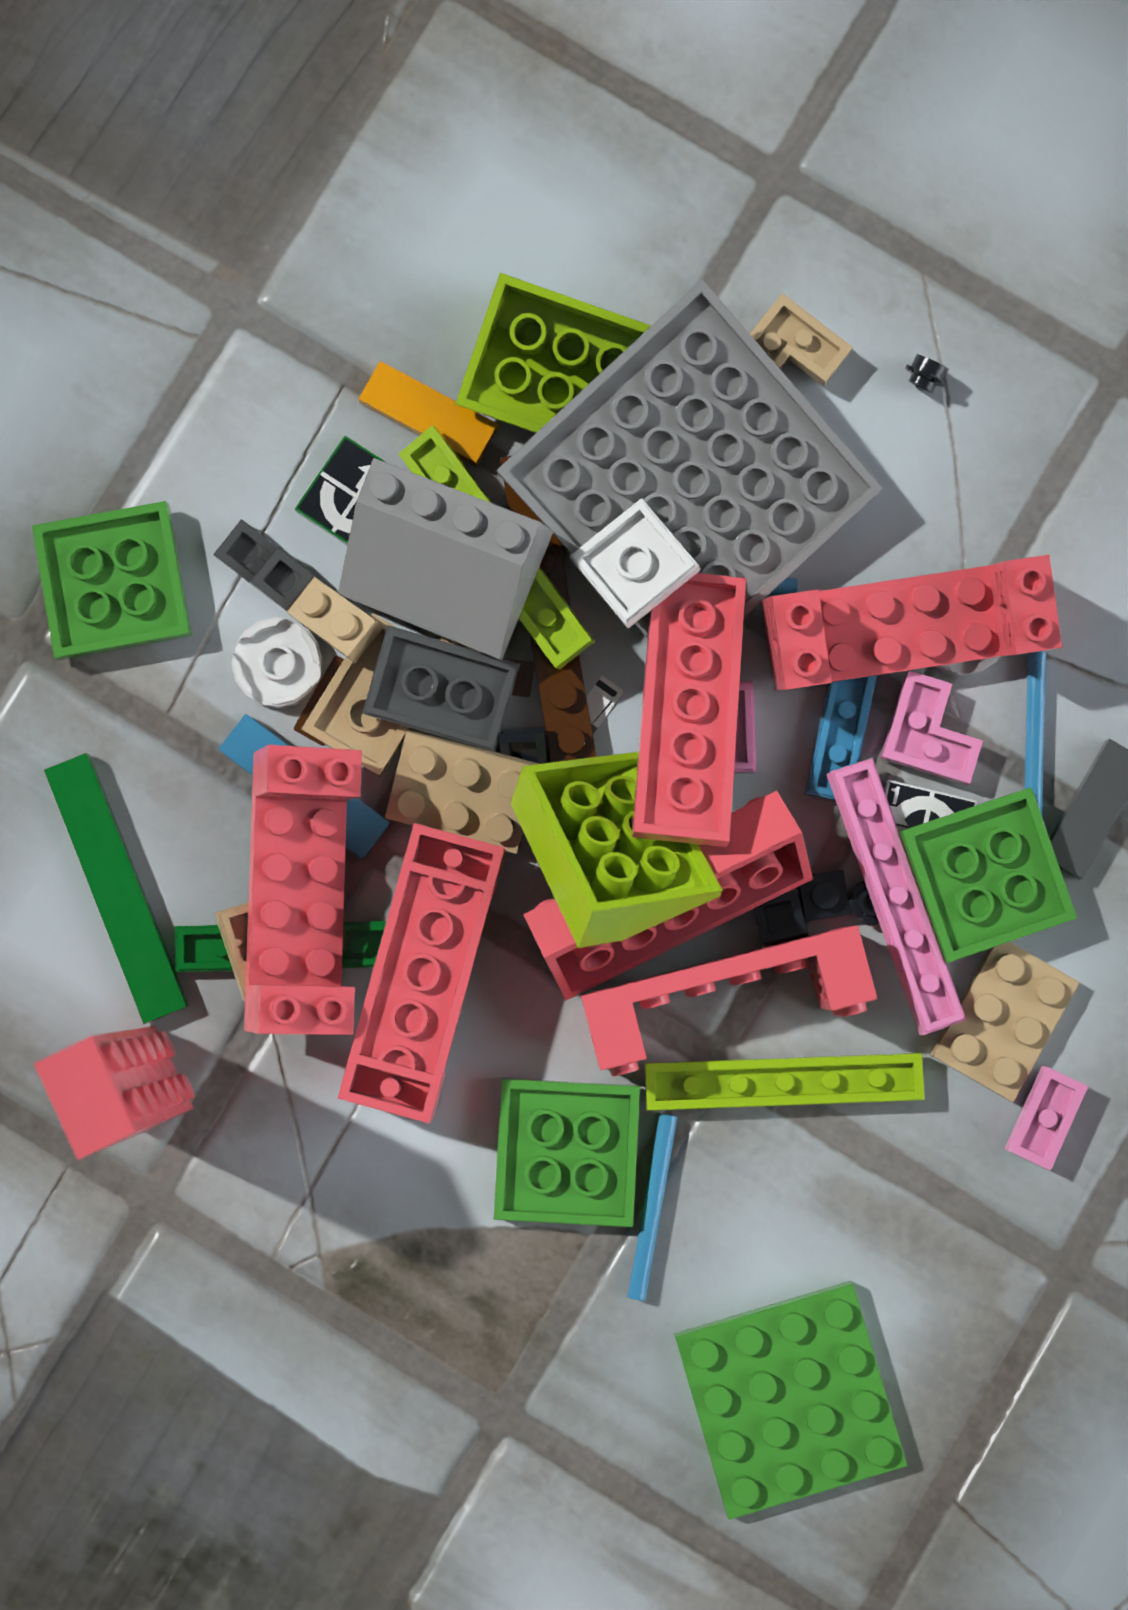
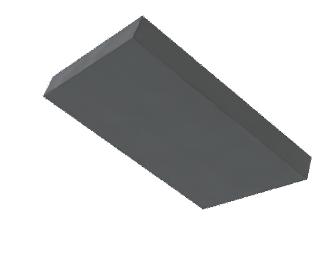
[362,625,520,752]

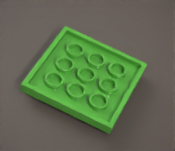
[674,1281,907,1520]

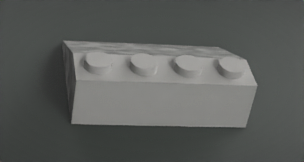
[338,458,553,660]

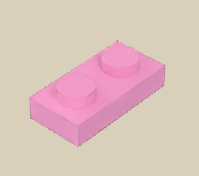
[1004,1065,1088,1171]

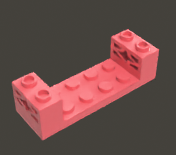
[761,555,1062,691]
[244,745,362,1035]
[337,823,507,1123]
[581,925,877,1076]

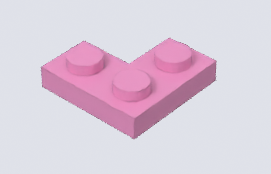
[880,670,983,786]

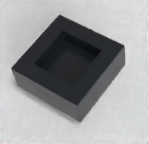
[499,726,550,764]
[798,870,851,921]
[754,889,809,947]

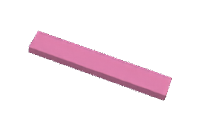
[826,758,966,1036]

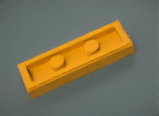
[358,361,498,466]

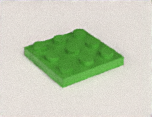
[32,501,192,661]
[899,787,1077,963]
[494,1078,640,1227]

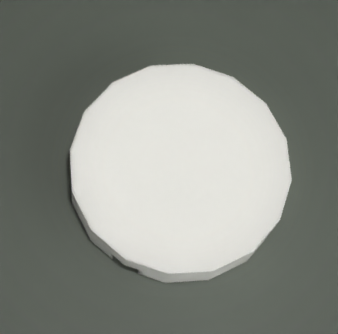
[231,617,324,709]

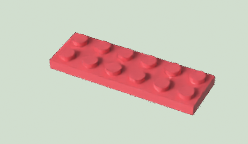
[632,573,746,847]

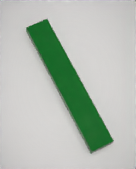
[44,753,189,1024]
[175,921,386,972]

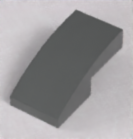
[213,519,314,611]

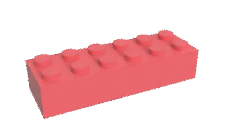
[523,791,813,1001]
[34,1026,195,1160]

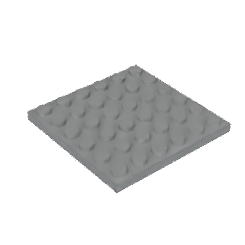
[496,279,884,638]

